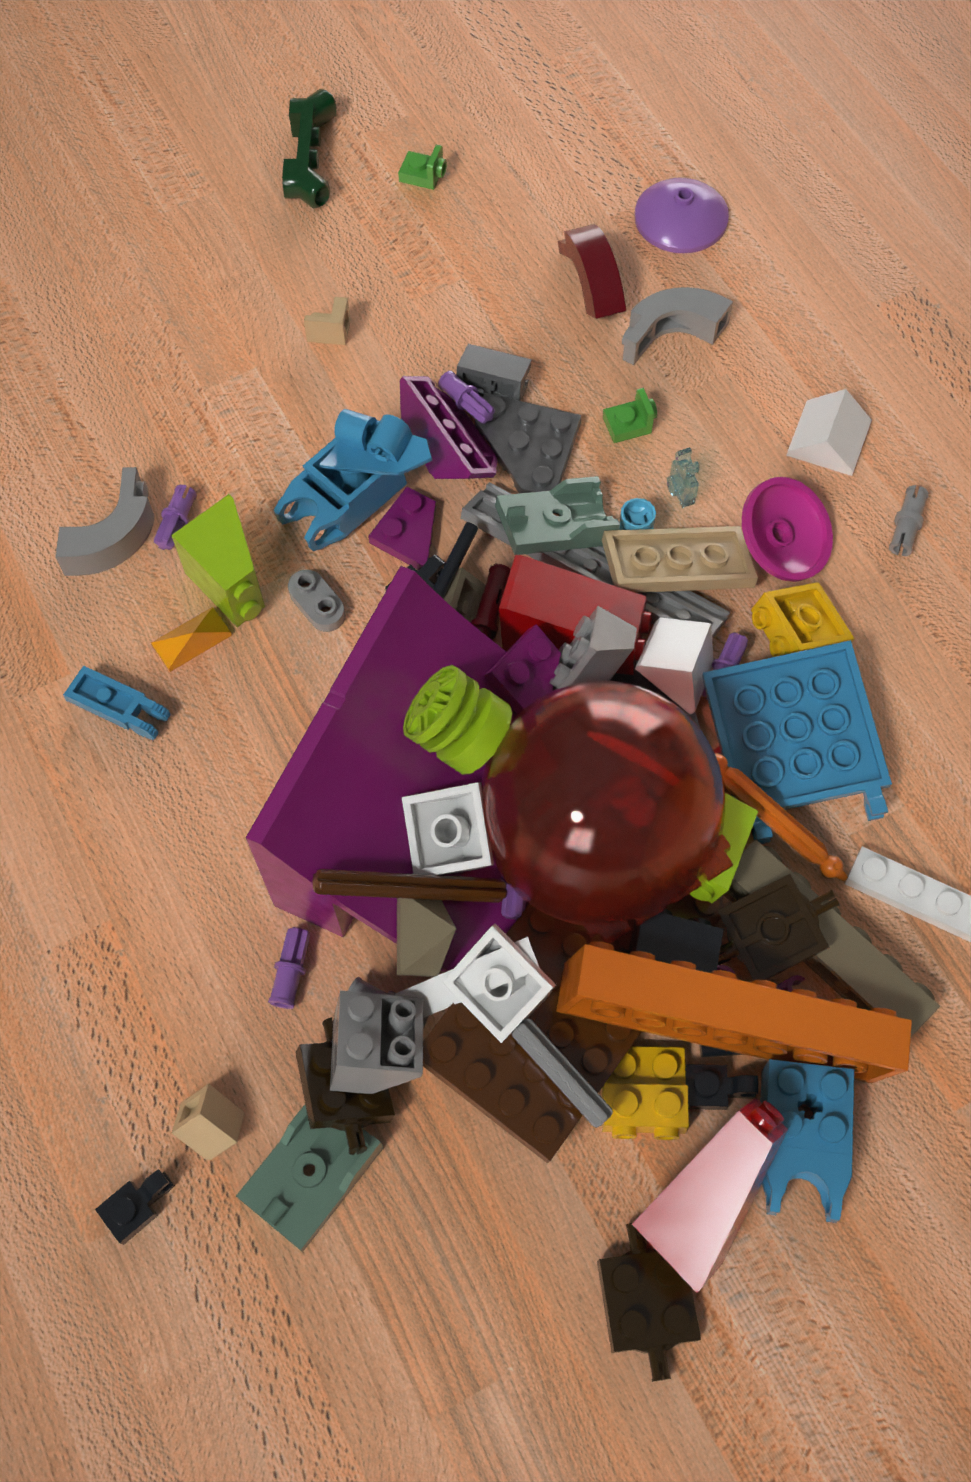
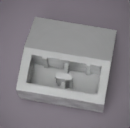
[550,606,637,705]
[330,990,423,1094]

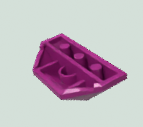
[399,376,498,479]

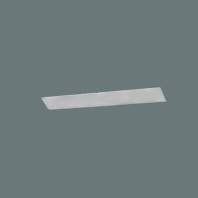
[393,937,540,1018]

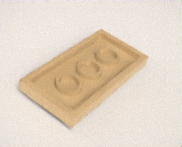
[602,526,758,593]

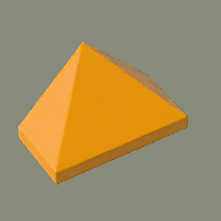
[151,607,232,672]

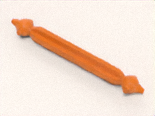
[700,750,848,881]

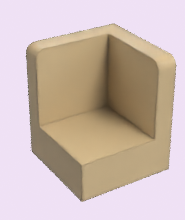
[304,297,351,345]
[172,1083,244,1160]

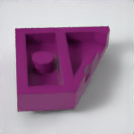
[368,486,436,570]
[484,624,561,732]

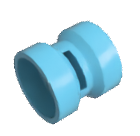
[619,498,656,530]

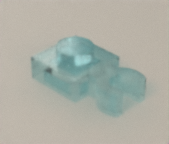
[667,447,700,508]

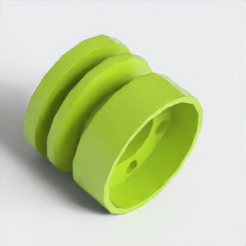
[403,665,512,775]

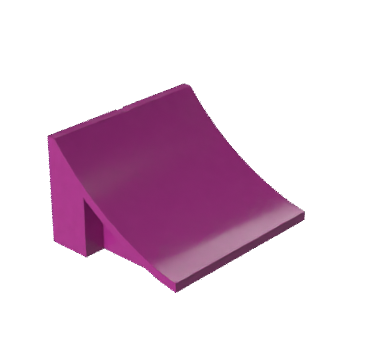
[246,566,642,972]

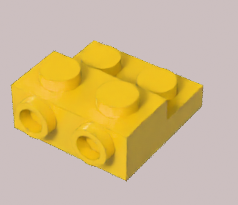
[751,582,855,657]
[602,1046,689,1140]

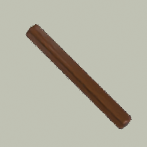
[312,869,507,903]

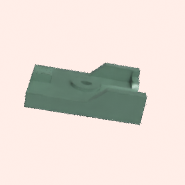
[495,476,620,555]
[236,1105,383,1252]

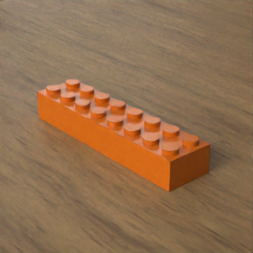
[556,941,912,1084]

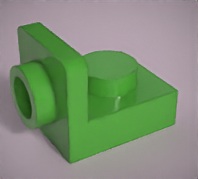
[398,144,447,190]
[603,388,657,443]

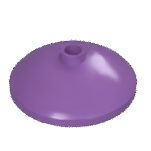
[635,177,729,253]

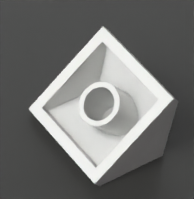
[786,389,872,476]
[635,618,713,715]
[402,782,494,875]
[442,924,556,1043]

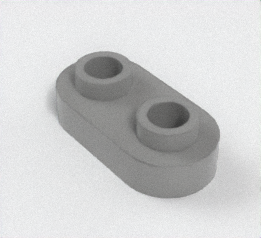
[288,570,345,632]

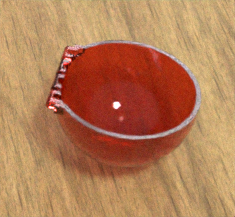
[481,681,733,944]

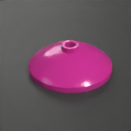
[742,477,833,582]

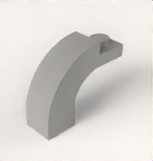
[622,287,733,365]
[55,467,154,576]

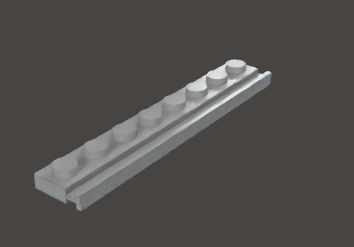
[461,482,730,640]

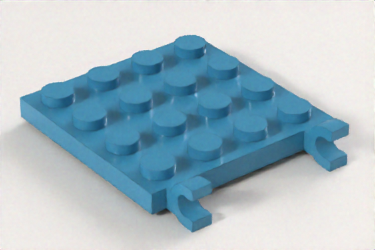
[702,640,892,844]

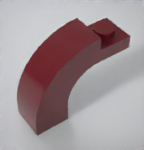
[558,224,627,319]

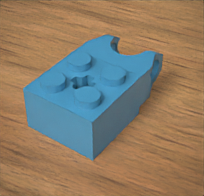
[273,437,407,551]
[760,1059,854,1223]

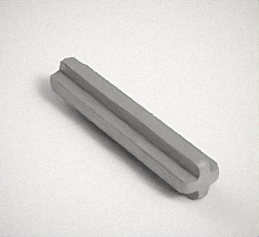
[512,1018,613,1128]

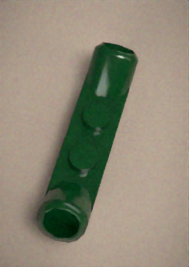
[282,89,337,209]

